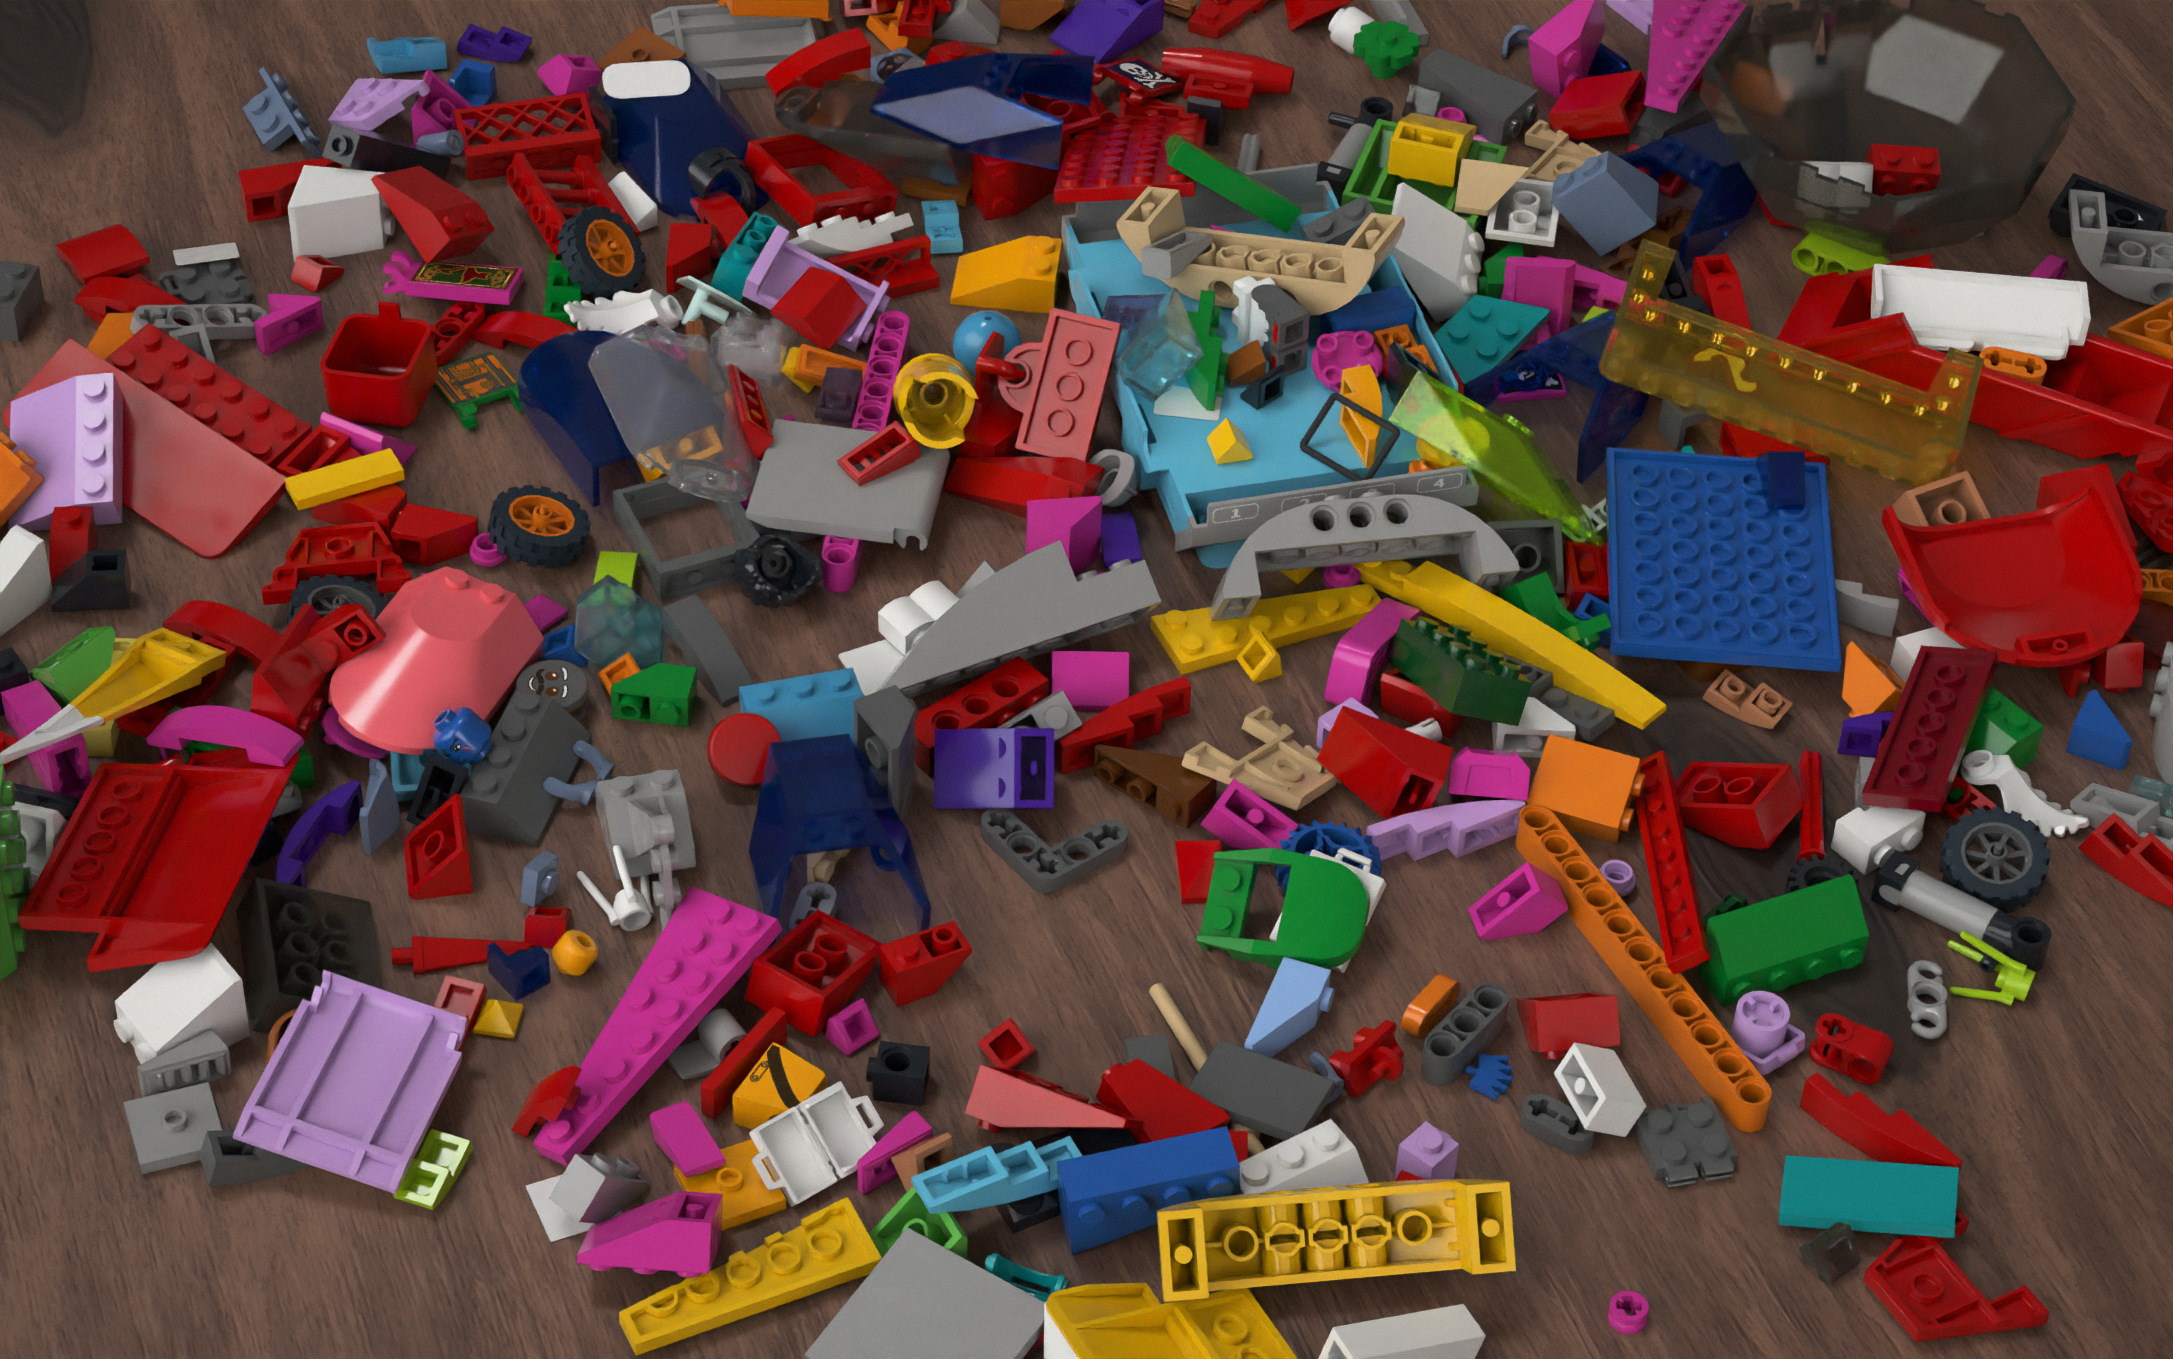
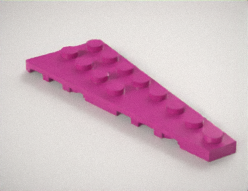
[1644,0,1747,113]
[533,886,783,1167]

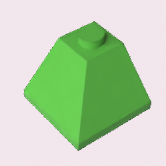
[28,626,116,708]

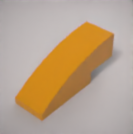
[1339,364,1383,469]

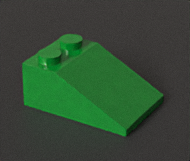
[1946,685,2044,804]

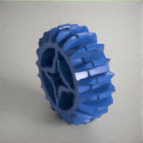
[1273,819,1382,897]

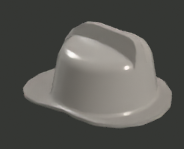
[1088,449,1138,507]

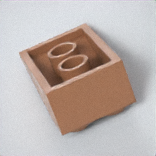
[1892,470,1991,526]

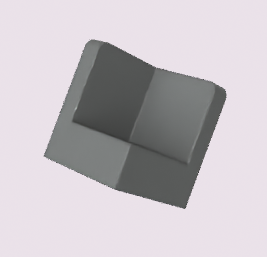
[1657,388,1712,450]

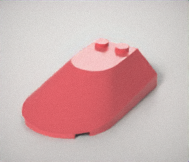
[328,566,545,755]

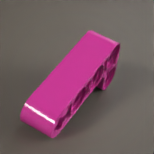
[1324,597,1422,707]

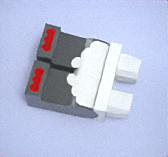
[1232,275,1310,377]

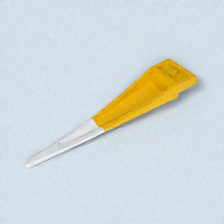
[0,627,226,764]

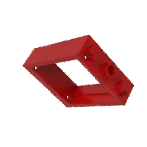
[744,129,899,229]

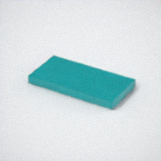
[1779,1155,1959,1238]

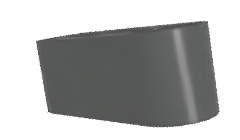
[1421,983,1509,1086]

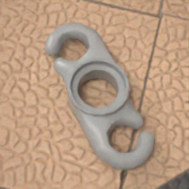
[1907,960,1947,1039]

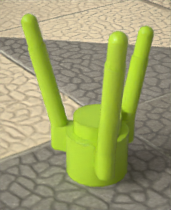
[1947,931,2036,1006]

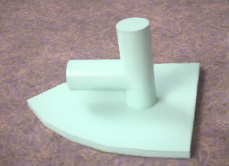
[676,275,755,326]

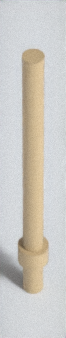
[1149,983,1265,1157]

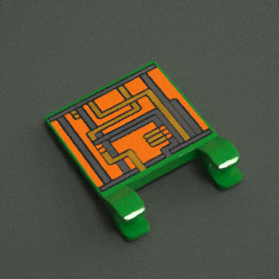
[433,351,531,430]

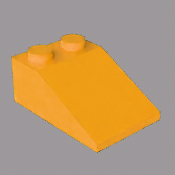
[950,236,1062,314]

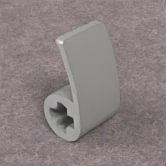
[666,1009,747,1079]

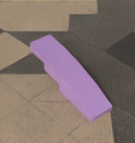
[1366,800,1526,861]

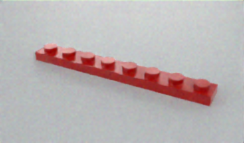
[1634,750,1711,975]

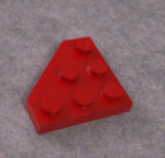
[2116,471,2173,557]

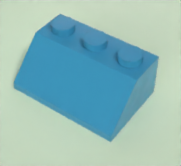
[739,667,863,770]

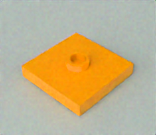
[673,1139,786,1231]

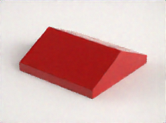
[770,266,867,351]

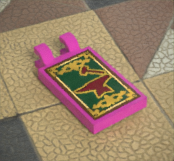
[383,250,524,305]

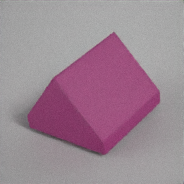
[825,998,880,1055]

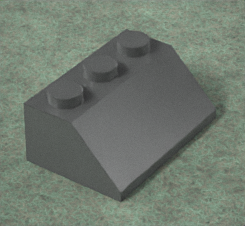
[854,685,918,835]

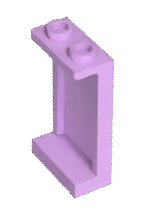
[742,225,891,352]

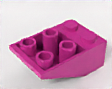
[576,1191,723,1278]

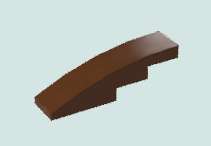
[1597,204,1707,286]

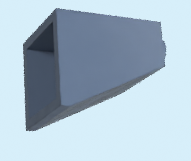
[1551,150,1659,257]

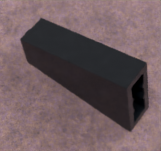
[322,124,452,181]

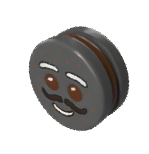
[516,660,590,722]

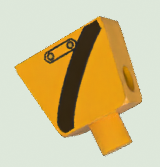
[732,1042,827,1129]

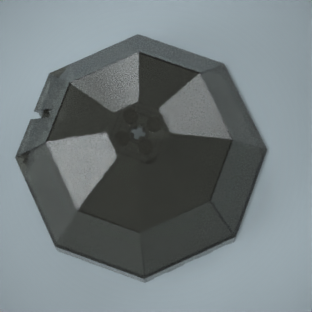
[1699,0,2076,257]

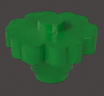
[1353,21,1420,79]

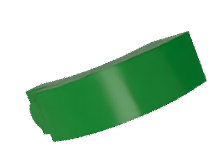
[1499,571,1612,652]

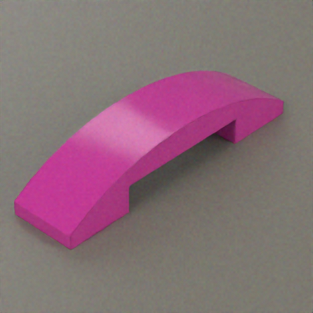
[146,705,304,767]

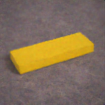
[285,448,405,511]

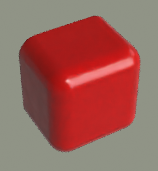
[320,301,438,428]

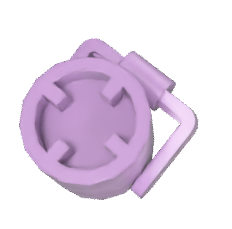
[1730,991,1805,1075]

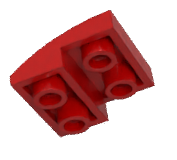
[55,223,150,285]

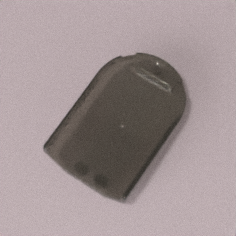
[774,80,992,187]

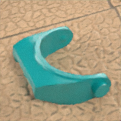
[984,1253,1070,1302]

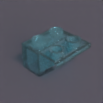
[574,574,664,670]

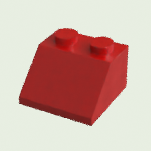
[1516,992,1621,1059]

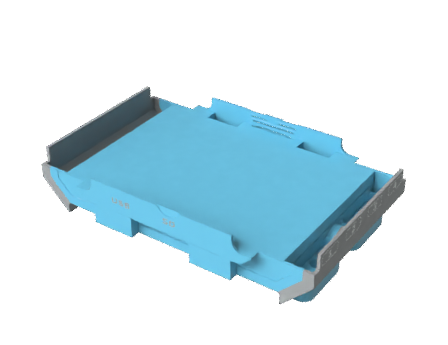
[1061,163,1479,568]

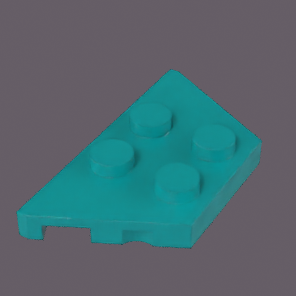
[1433,294,1550,399]

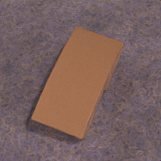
[1702,669,1793,729]

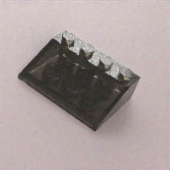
[236,877,384,1034]

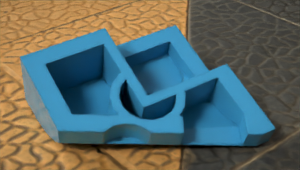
[367,37,447,74]

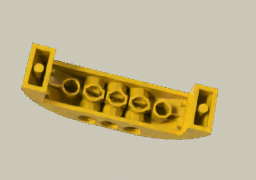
[1157,1179,1516,1302]

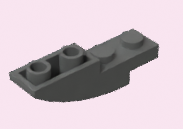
[1492,649,1615,742]

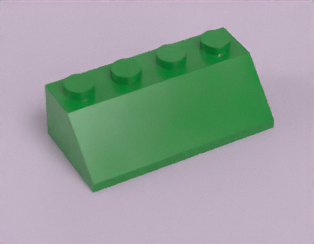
[1698,874,1869,1008]

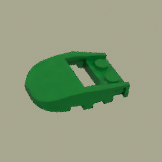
[1196,848,1370,970]

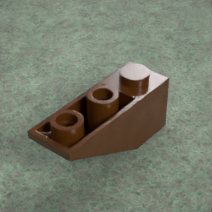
[1093,744,1217,829]

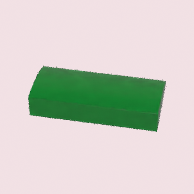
[1165,135,1302,233]

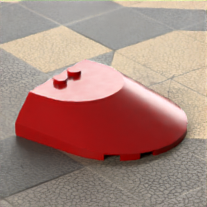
[1881,476,2143,668]

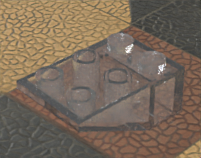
[708,311,799,387]

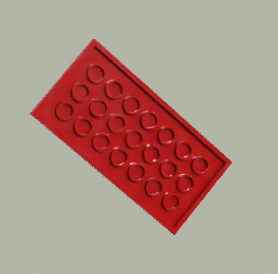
[1054,113,1207,204]

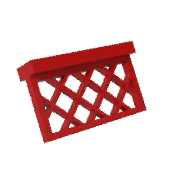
[453,92,601,181]

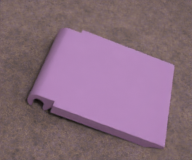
[233,970,468,1194]

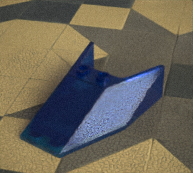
[870,53,1096,170]
[1618,117,1779,273]
[1463,310,1670,484]
[748,734,931,951]

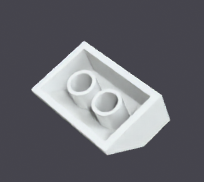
[1237,1119,1369,1195]

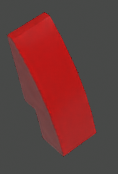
[765,28,871,98]
[2078,813,2173,908]

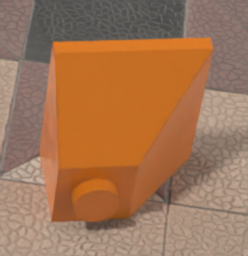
[1842,641,1905,718]

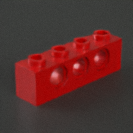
[914,655,1049,777]

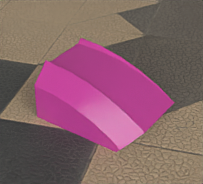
[1446,746,1530,801]

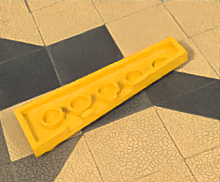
[1150,583,1382,675]
[619,1197,882,1356]

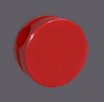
[706,713,783,786]

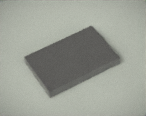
[1188,1040,1335,1141]

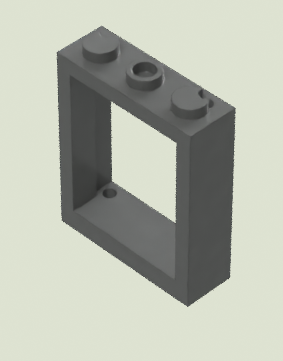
[613,464,760,602]

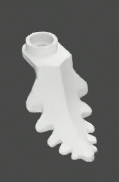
[564,289,684,343]
[1961,750,2090,838]

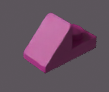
[254,293,324,356]

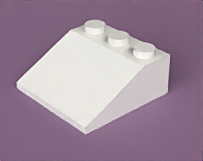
[1391,182,1485,323]

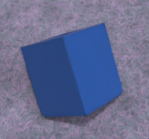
[448,59,497,107]

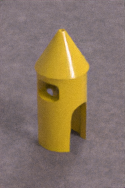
[893,353,978,449]

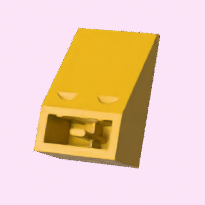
[1387,113,1477,187]

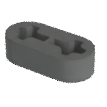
[1519,1093,1595,1155]

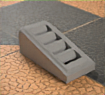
[1141,230,1212,280]
[137,1029,232,1097]

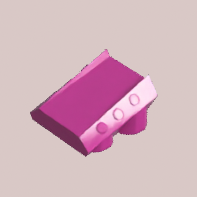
[1501,256,1576,339]

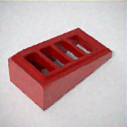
[837,421,921,486]

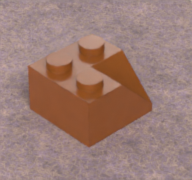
[1000,0,1075,30]

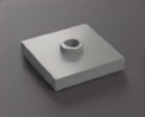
[123,1082,222,1174]

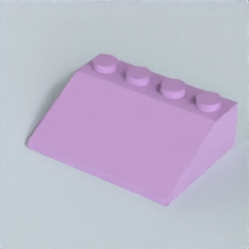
[8,373,123,532]

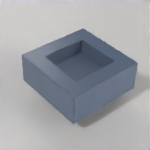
[520,851,560,907]

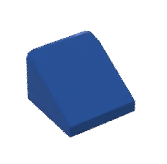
[540,623,592,667]

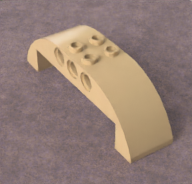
[1116,186,1405,316]

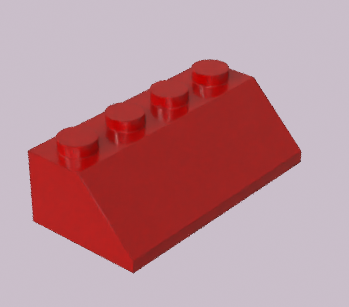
[250,603,338,740]

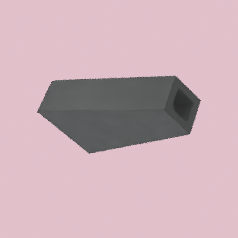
[1417,48,1539,146]

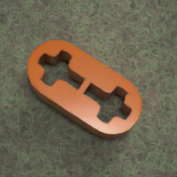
[1977,346,2047,385]
[1401,973,1461,1039]

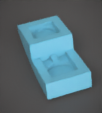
[921,200,963,254]

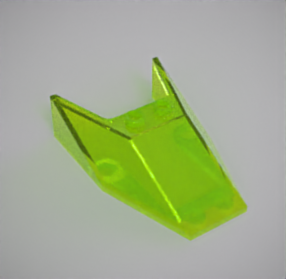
[1388,369,1605,548]

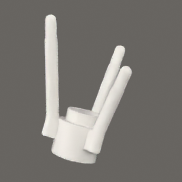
[576,845,655,931]

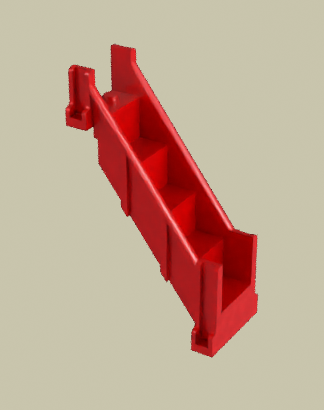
[1768,254,2173,487]

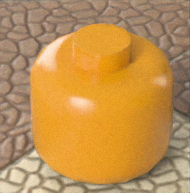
[551,929,599,976]

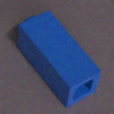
[1319,286,1416,336]

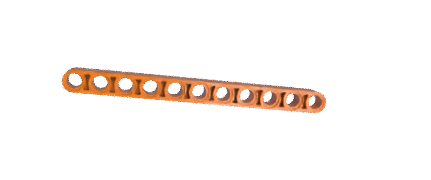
[1515,804,1772,1133]

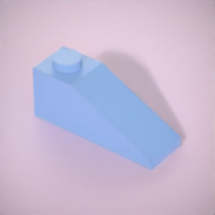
[1244,957,1335,1058]

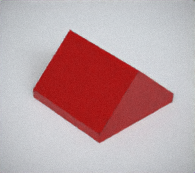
[1381,668,1464,738]
[403,793,473,900]

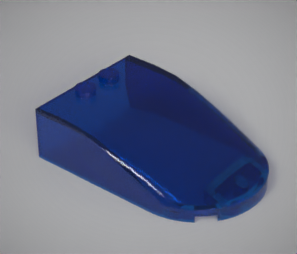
[518,330,723,507]

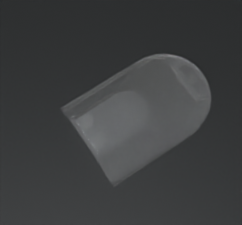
[588,324,761,502]

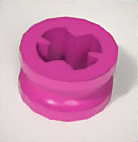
[1608,1290,1649,1334]

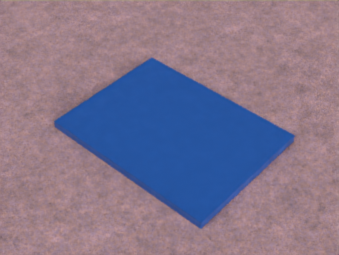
[1605,447,1842,672]

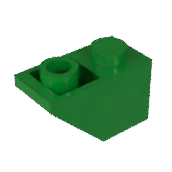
[611,663,698,727]

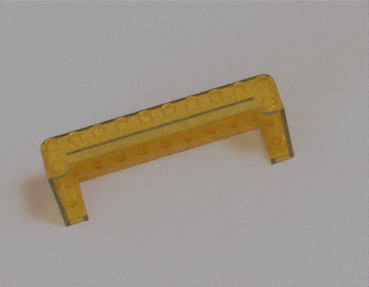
[1598,239,1984,488]

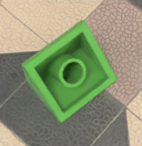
[869,1186,968,1260]

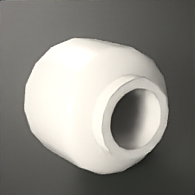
[1328,7,1375,55]

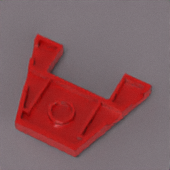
[261,522,412,605]
[1863,1208,2050,1342]

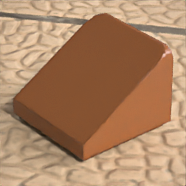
[1226,340,1266,386]

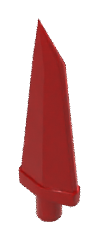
[391,935,536,974]

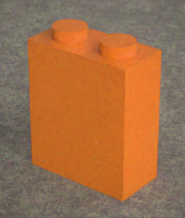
[1526,734,1646,844]

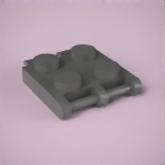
[158,259,256,305]
[1632,1096,1738,1188]

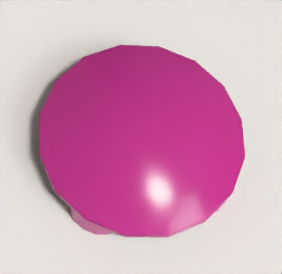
[1311,330,1383,393]

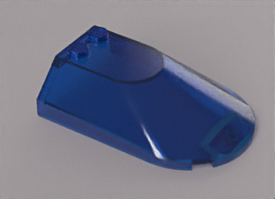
[603,58,769,222]

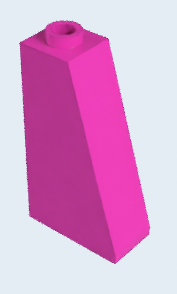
[1,680,92,798]

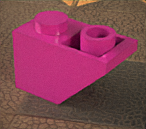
[537,54,602,109]

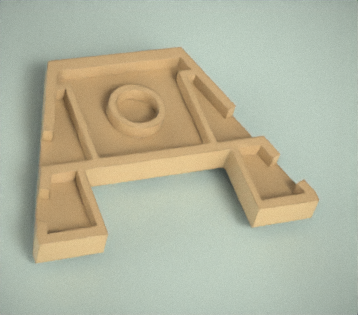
[1520,119,1603,182]
[1181,705,1338,811]

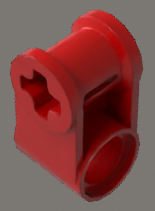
[1808,1013,1894,1085]

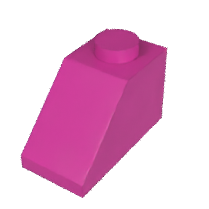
[1200,779,1298,850]
[1468,861,1569,941]

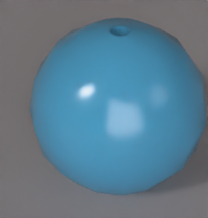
[952,310,1022,378]

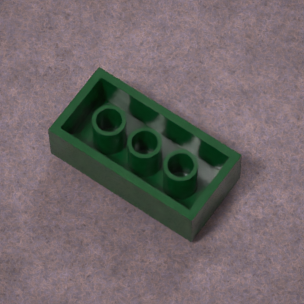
[1387,616,1533,726]

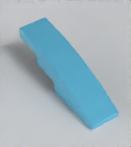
[911,1136,1082,1214]

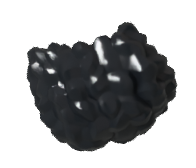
[734,534,823,608]

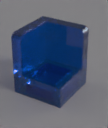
[486,942,551,1001]

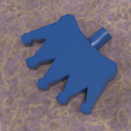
[1465,1053,1513,1101]

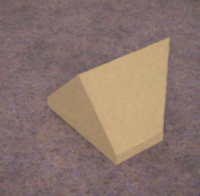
[1454,158,1530,216]

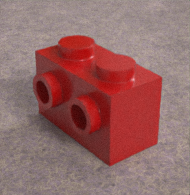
[1864,143,1941,200]

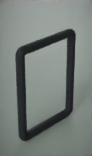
[1300,393,1400,481]

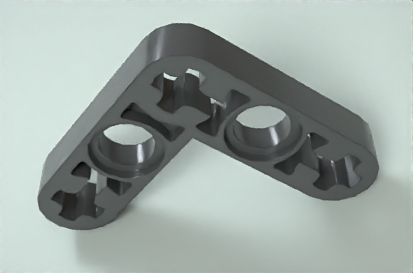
[981,808,1128,893]

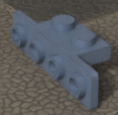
[242,66,322,159]

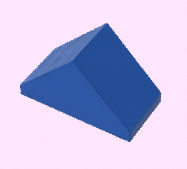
[2066,690,2133,770]

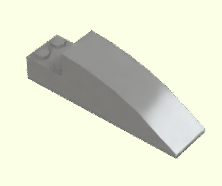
[876,540,1161,698]

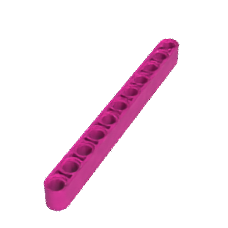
[822,310,910,593]

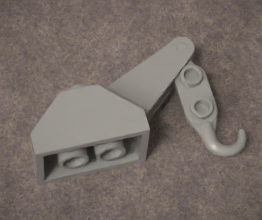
[594,769,696,930]

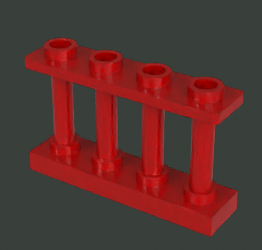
[506,153,640,256]

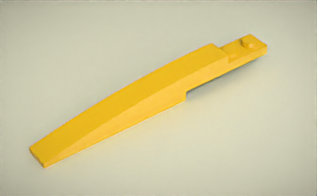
[1351,559,1667,730]

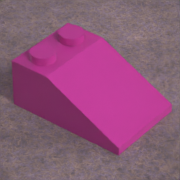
[1528,0,1605,99]

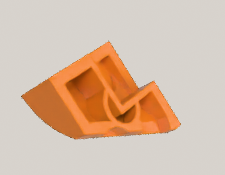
[866,1,934,59]

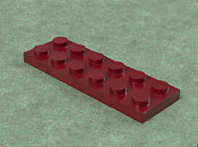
[1862,645,1998,813]

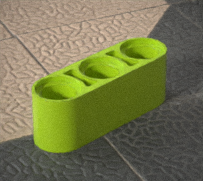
[1791,229,1891,276]

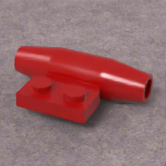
[1161,47,1295,110]

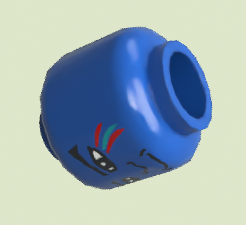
[433,706,492,765]

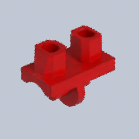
[1329,1020,1404,1098]

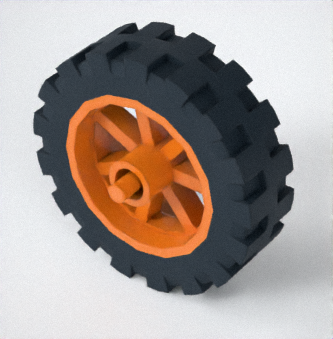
[557,205,646,301]
[487,485,591,569]

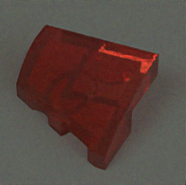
[2129,598,2173,670]

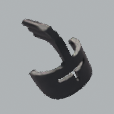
[688,147,757,218]

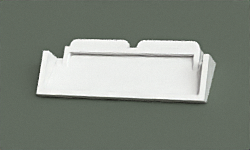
[1871,264,2091,360]

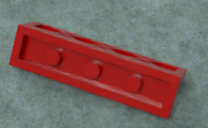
[823,234,940,299]

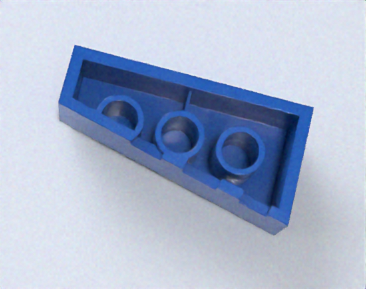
[1057,1126,1240,1255]

